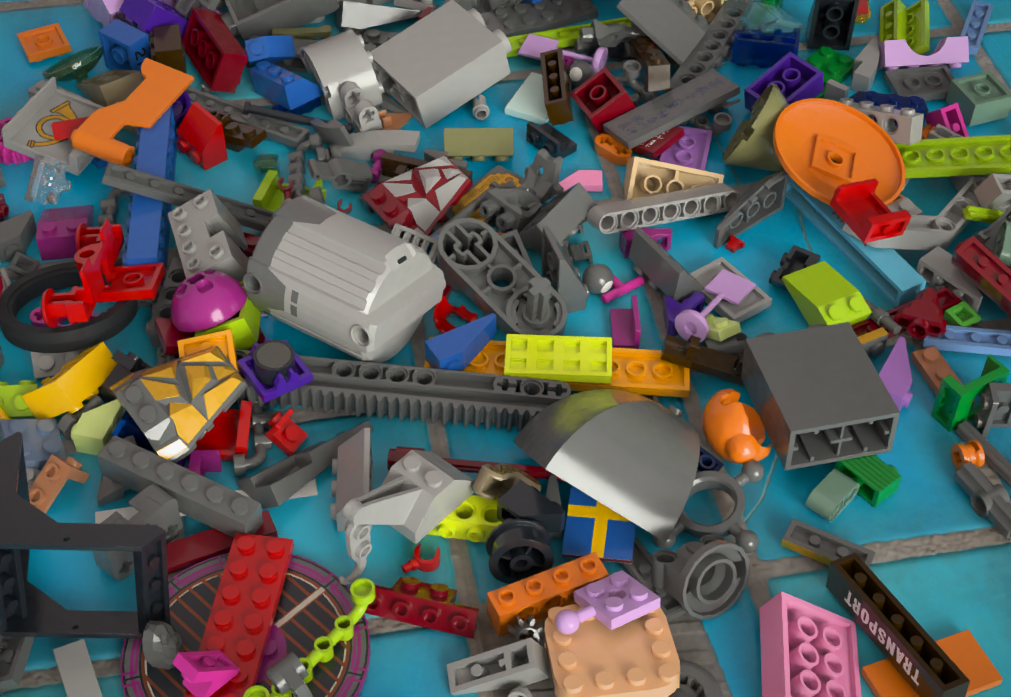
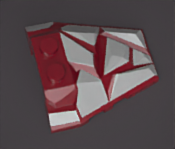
[358,155,472,244]

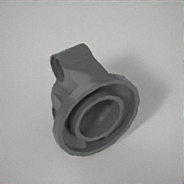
[651,534,750,620]

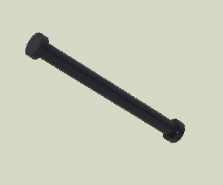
[243,101,353,134]

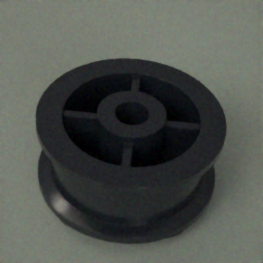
[486,518,554,584]

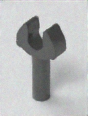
[57,395,103,440]

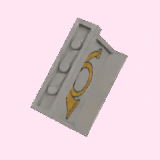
[1,77,119,176]

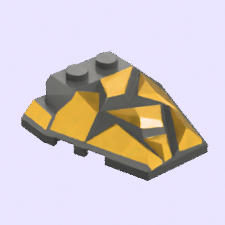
[109,346,248,463]

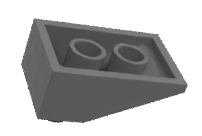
[541,226,589,315]

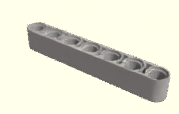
[587,183,741,234]

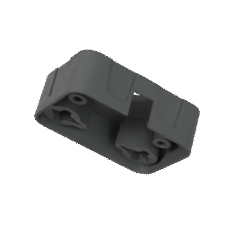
[92,484,183,581]

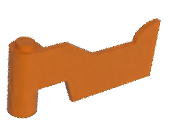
[71,58,194,167]

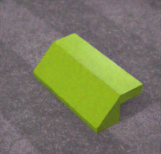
[879,0,930,55]

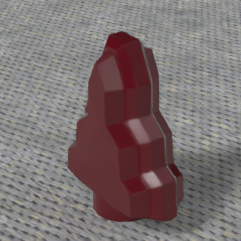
[893,287,947,339]

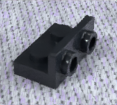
[526,122,577,158]

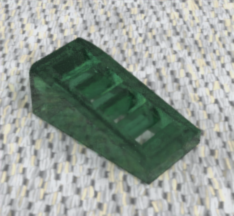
[253,154,280,174]

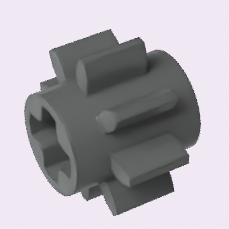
[506,615,544,644]

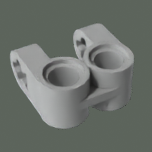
[340,82,383,133]

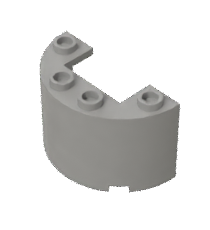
[300,29,384,120]

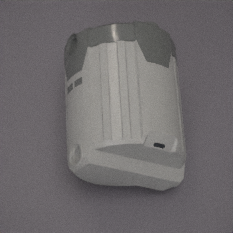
[243,196,446,363]

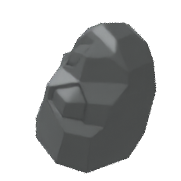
[142,621,184,670]

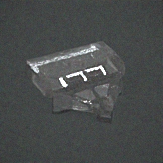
[24,154,72,205]

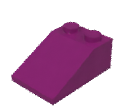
[36,205,94,261]

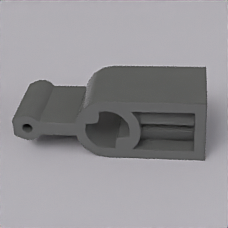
[307,158,373,193]

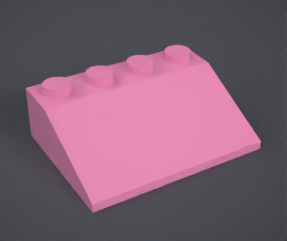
[759,591,861,697]

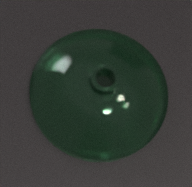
[42,45,104,83]

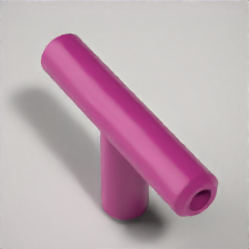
[601,274,645,304]

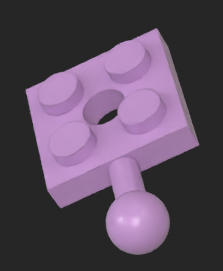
[555,570,660,634]

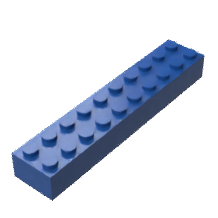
[122,105,178,294]

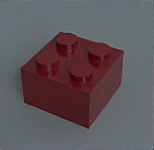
[569,67,636,134]

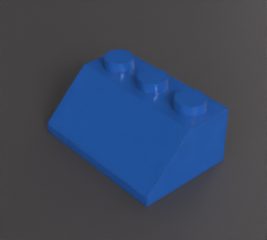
[249,61,324,110]

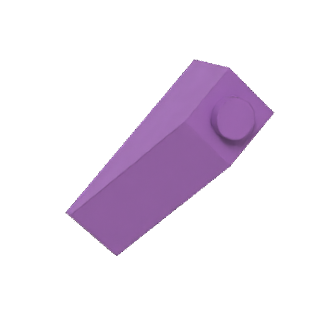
[879,336,913,411]

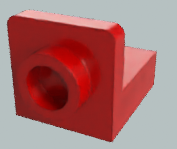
[265,408,308,456]

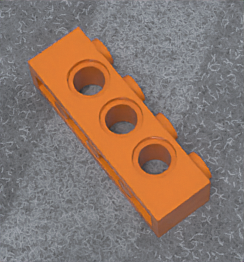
[487,552,609,637]

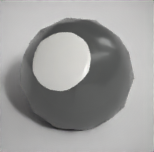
[568,61,595,88]
[582,264,614,295]

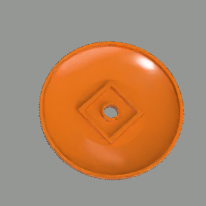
[773,98,906,206]

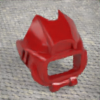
[433,295,479,334]

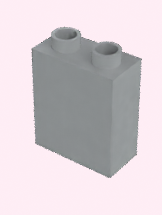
[370,0,512,129]

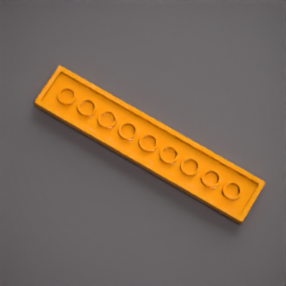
[424,337,690,398]

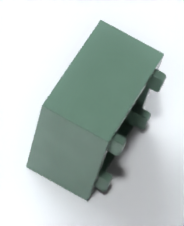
[946,71,1011,127]

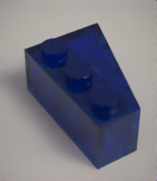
[731,28,800,68]

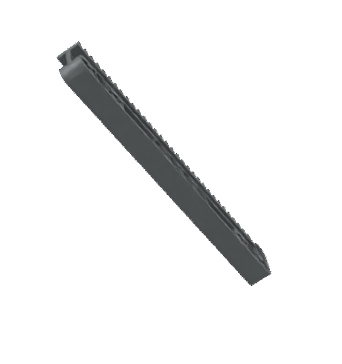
[235,349,571,432]

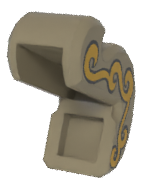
[472,463,542,500]

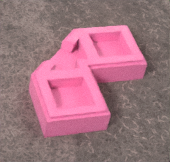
[556,170,603,196]

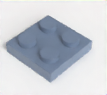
[0,419,66,468]

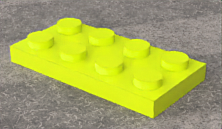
[504,334,612,383]

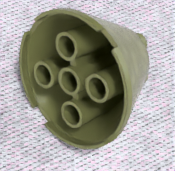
[722,83,789,172]

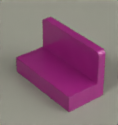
[609,295,641,349]

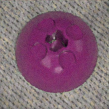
[171,270,247,332]

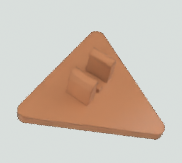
[378,109,412,130]

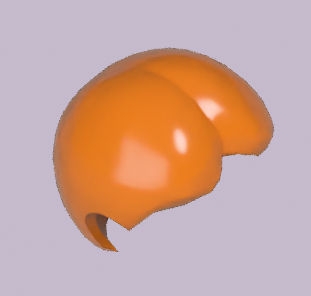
[702,388,772,464]

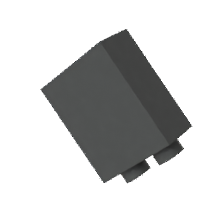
[741,322,900,471]

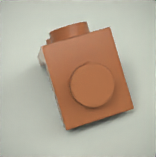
[29,454,90,514]

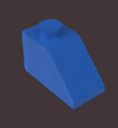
[245,36,297,66]

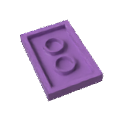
[659,126,713,171]

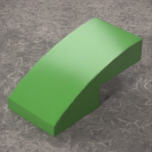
[943,301,981,327]

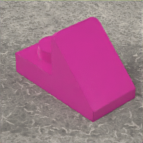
[172,650,240,697]

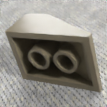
[76,69,143,107]

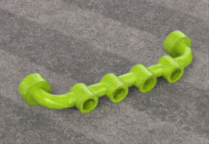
[243,578,376,697]

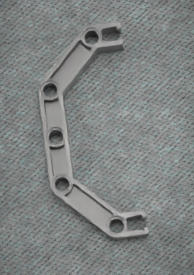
[842,123,989,250]

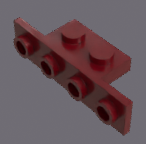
[365,577,479,639]

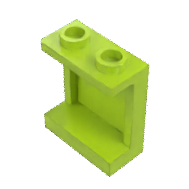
[252,169,326,212]

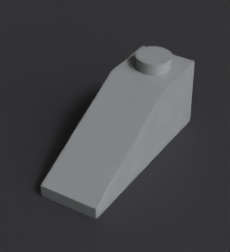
[916,246,983,313]
[446,637,551,695]

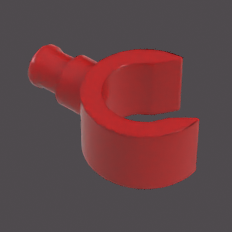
[401,544,441,574]

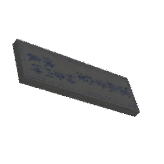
[603,69,740,150]

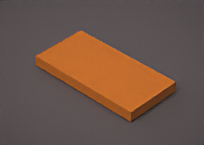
[861,629,1003,697]

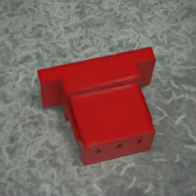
[725,234,745,253]

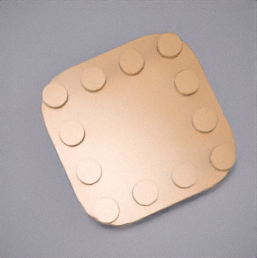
[544,604,680,697]

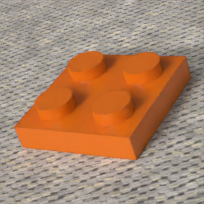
[16,23,71,63]

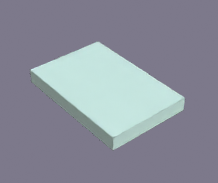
[505,72,571,125]

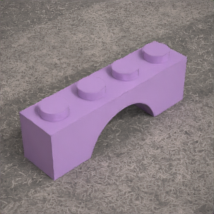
[878,36,969,71]

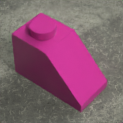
[924,102,969,137]

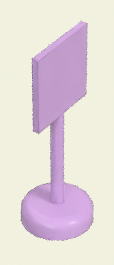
[518,33,608,74]
[675,269,756,342]

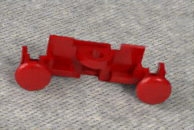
[41,219,166,328]

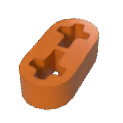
[594,134,632,166]

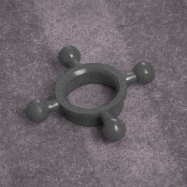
[653,460,764,553]

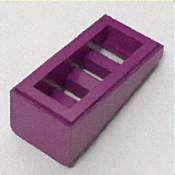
[619,228,672,258]

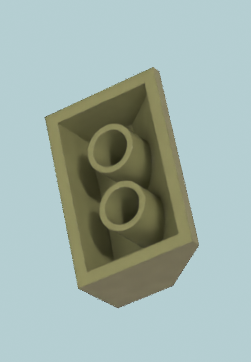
[444,128,513,162]

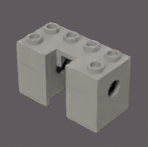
[167,189,248,282]

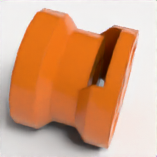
[951,440,985,470]

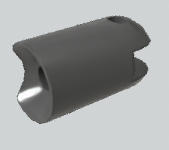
[702,332,747,357]

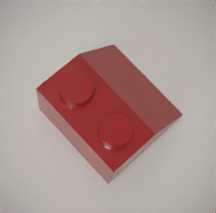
[176,102,228,171]

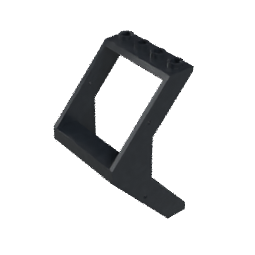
[0,432,170,639]

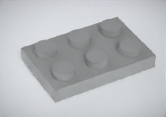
[690,257,772,323]

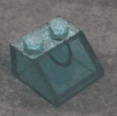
[739,0,805,39]

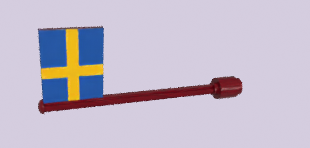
[387,446,636,564]

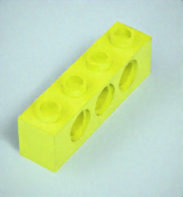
[428,495,503,542]

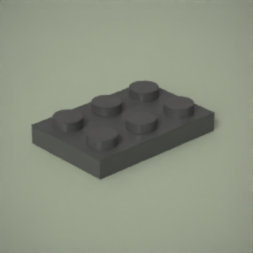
[883,65,955,104]

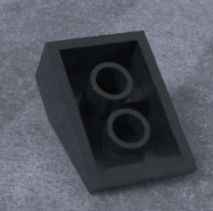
[805,0,859,51]

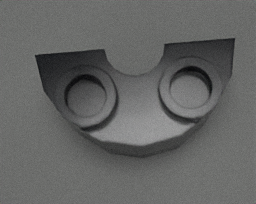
[769,245,821,291]

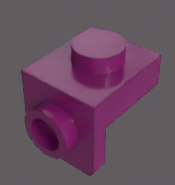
[184,450,222,477]

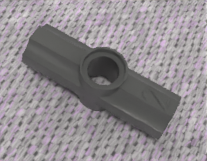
[953,462,1011,541]

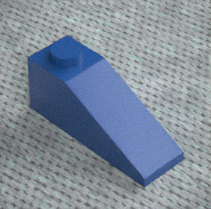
[424,313,497,371]

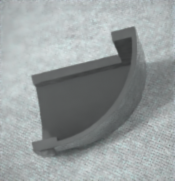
[513,389,700,542]

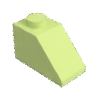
[71,399,129,455]

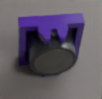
[237,337,313,403]

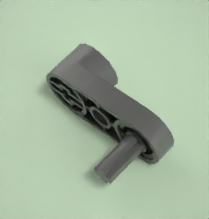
[437,218,568,336]

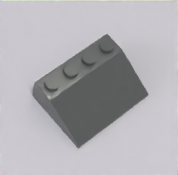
[616,0,709,65]

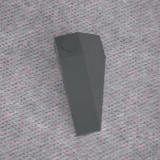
[713,170,789,249]

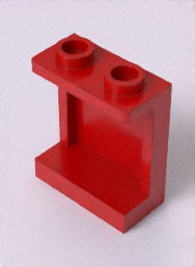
[829,179,912,243]
[186,400,252,461]

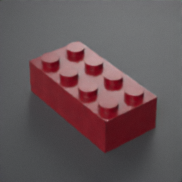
[182,8,248,93]

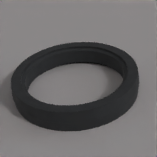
[0,262,138,353]

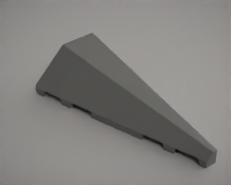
[236,420,373,509]

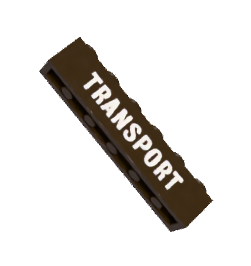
[826,552,970,697]

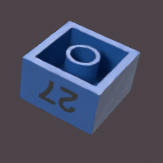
[98,19,152,78]

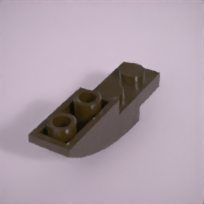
[183,108,267,153]

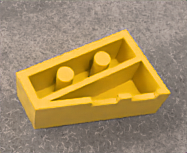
[21,342,117,419]

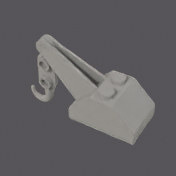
[339,450,474,585]

